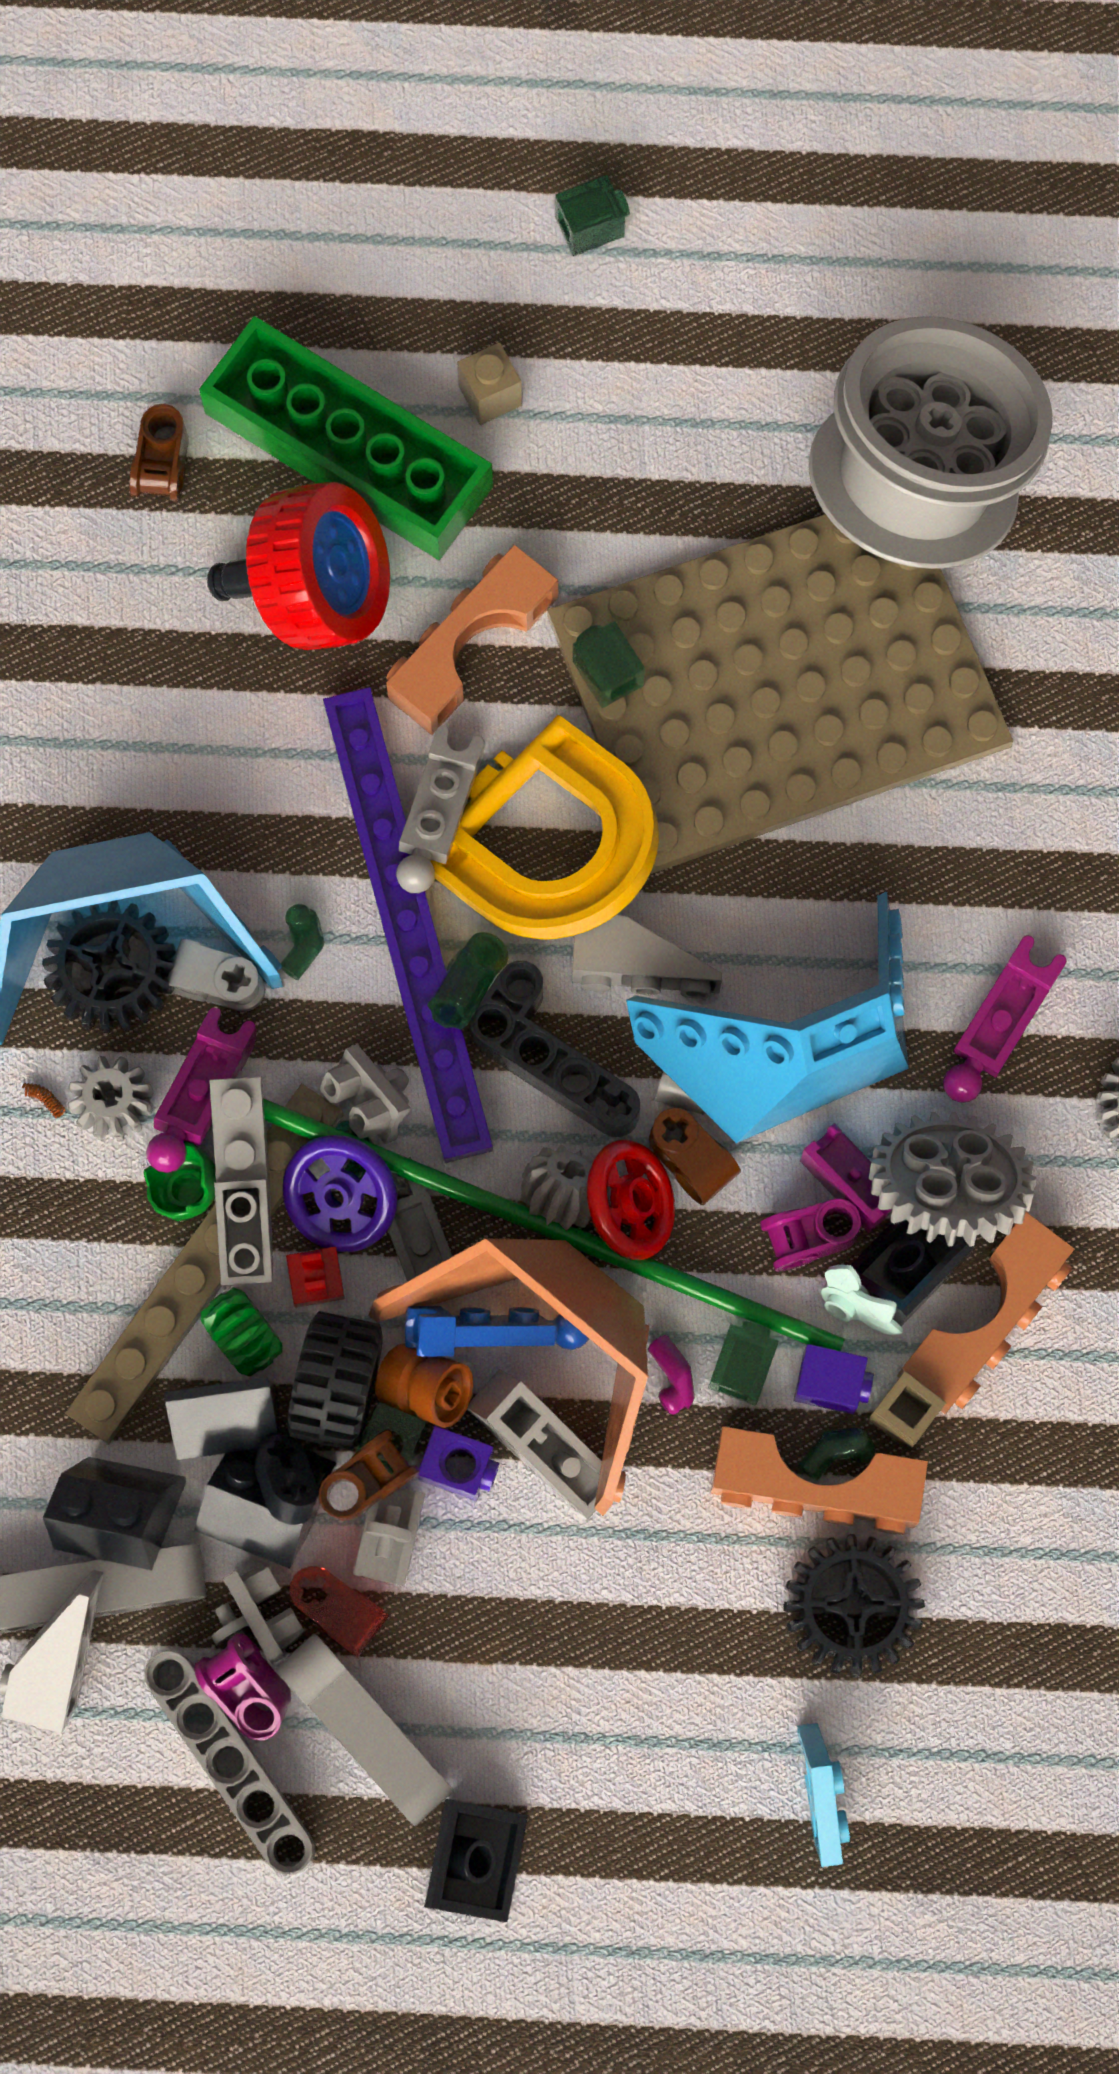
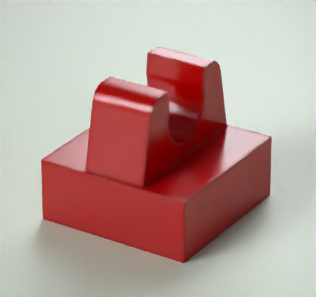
[286,1247,345,1308]

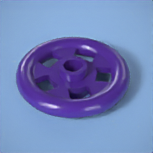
[282,1135,397,1252]

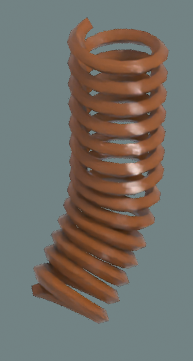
[22,1083,65,1119]

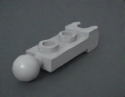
[396,725,485,894]

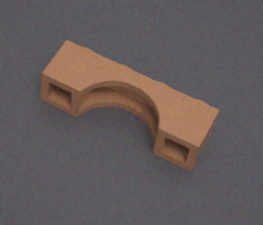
[386,545,558,735]
[897,1212,1075,1414]
[711,1426,928,1535]

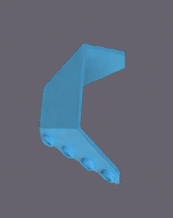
[0,832,283,1045]
[626,892,909,1143]

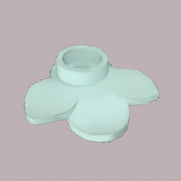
[821,1265,904,1335]

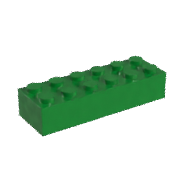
[199,316,493,561]

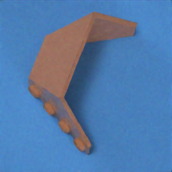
[368,1238,649,1516]

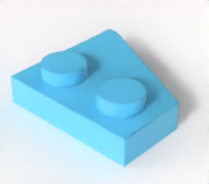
[797,1723,850,1867]

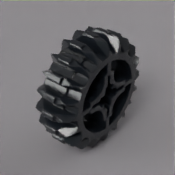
[42,900,176,1034]
[783,1534,925,1677]

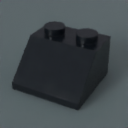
[43,1457,186,1571]

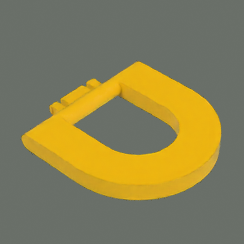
[430,715,659,939]

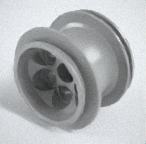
[808,316,1052,569]

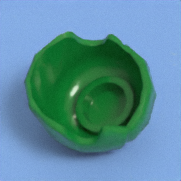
[144,1141,216,1221]

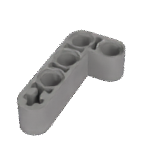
[275,1633,454,1827]

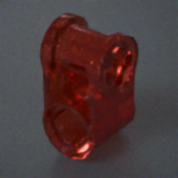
[290,1566,389,1658]

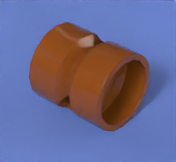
[375,1343,474,1428]

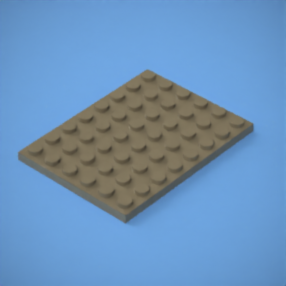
[547,514,1013,874]

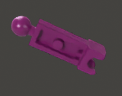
[943,935,1067,1103]
[146,1007,257,1173]

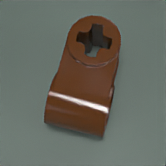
[129,404,189,502]
[648,1108,741,1205]
[319,1429,420,1521]

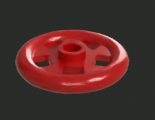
[587,1140,675,1260]

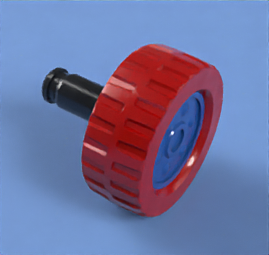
[207,482,390,650]

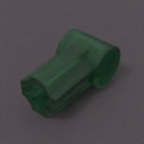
[427,932,509,1030]

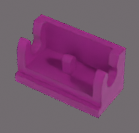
[800,1123,893,1233]

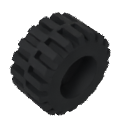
[288,1311,383,1451]

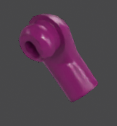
[648,1335,695,1415]

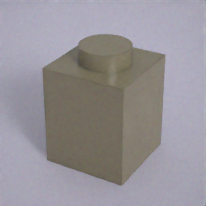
[457,342,522,425]
[868,1371,946,1451]

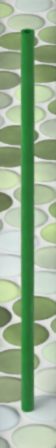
[263,1098,845,1351]

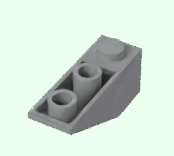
[572,915,722,999]

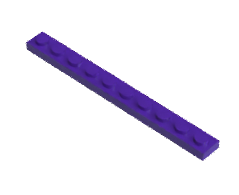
[323,687,493,1163]

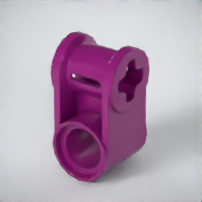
[760,1198,861,1272]
[194,1633,291,1740]

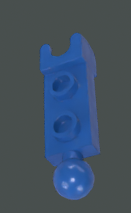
[405,1306,589,1357]

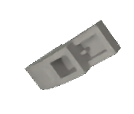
[210,1077,273,1285]

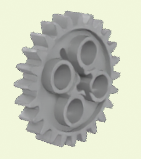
[869,1112,1036,1246]

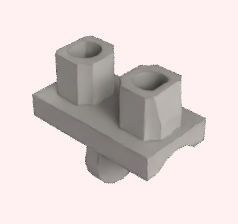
[320,1044,411,1144]
[353,1488,425,1587]
[211,1565,305,1664]

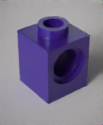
[793,1344,874,1414]
[417,1426,500,1501]

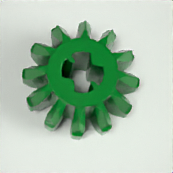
[200,1287,283,1377]

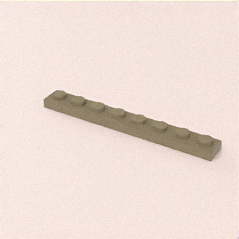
[65,1083,344,1445]

